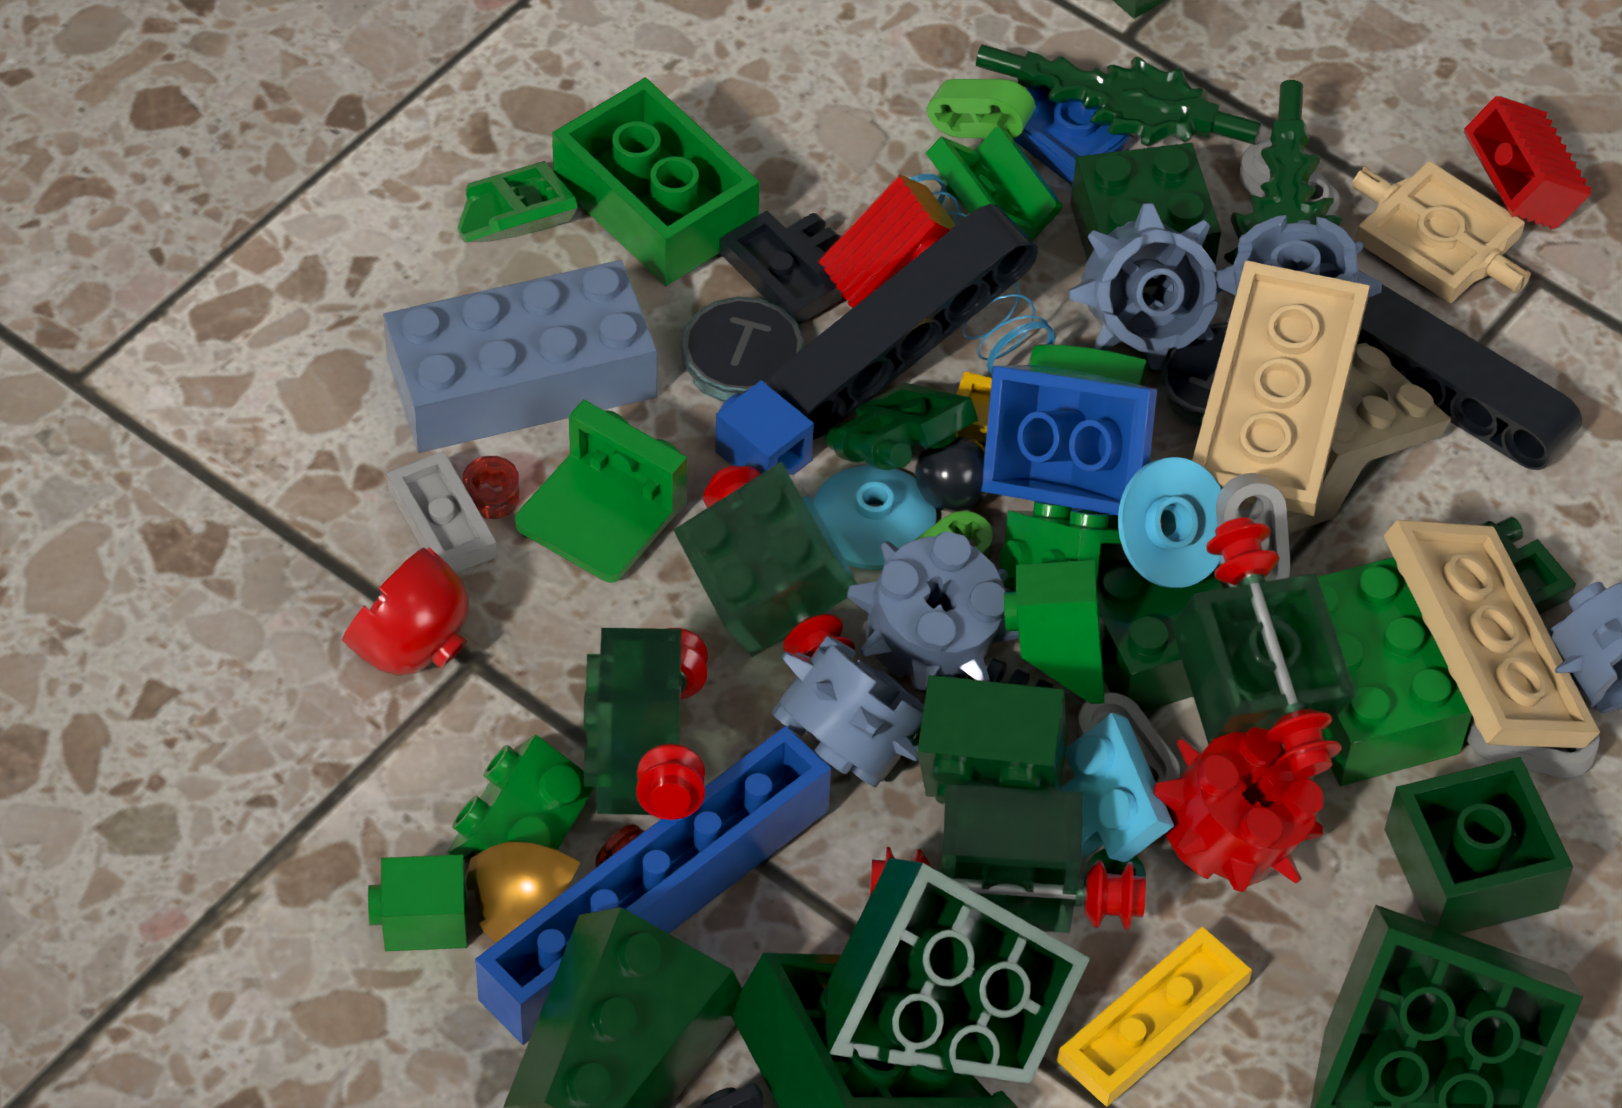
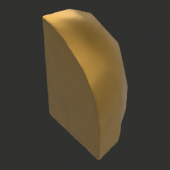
[466,842,580,943]

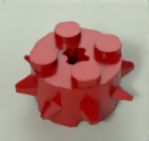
[1154,726,1323,892]

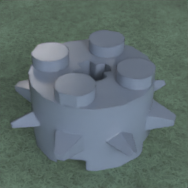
[1068,203,1223,371]
[1214,215,1382,323]
[847,531,1019,693]
[1548,581,1622,713]
[771,636,924,788]

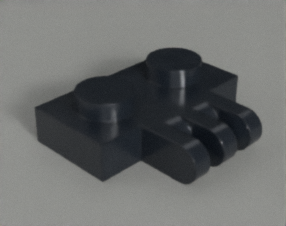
[720,211,842,327]

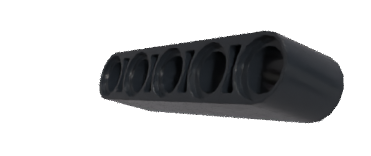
[767,204,1038,440]
[1357,270,1582,470]

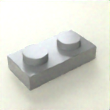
[386,451,498,573]

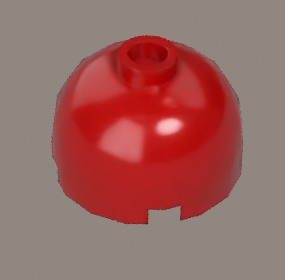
[342,547,469,676]

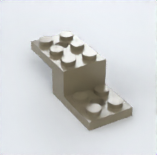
[1150,342,1451,534]

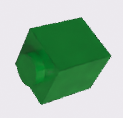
[368,854,467,952]

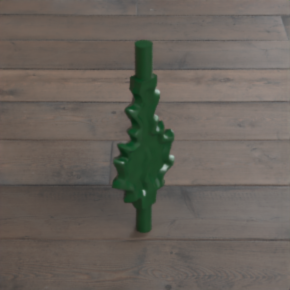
[976,44,1261,147]
[1224,80,1342,265]

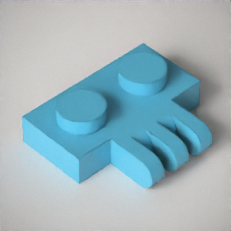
[1051,713,1174,862]

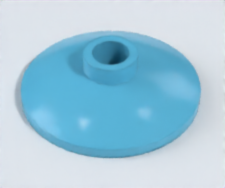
[1118,457,1222,588]
[811,465,936,570]

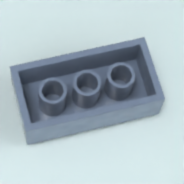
[383,260,657,453]

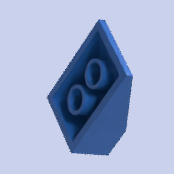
[981,365,1157,516]

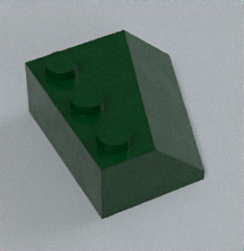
[824,858,1090,1084]
[1310,904,1583,1108]
[503,907,742,1108]
[731,953,1018,1108]

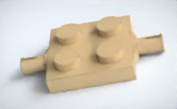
[1352,161,1531,304]

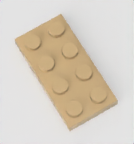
[1192,260,1370,516]
[1383,520,1600,748]

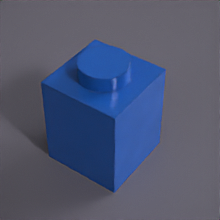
[715,380,814,493]

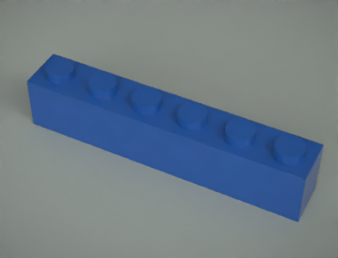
[475,726,831,1045]

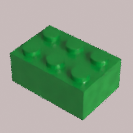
[552,77,760,287]
[1269,557,1472,787]

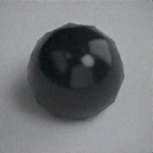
[915,435,987,513]

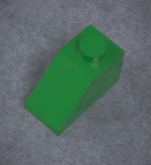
[1004,560,1105,704]

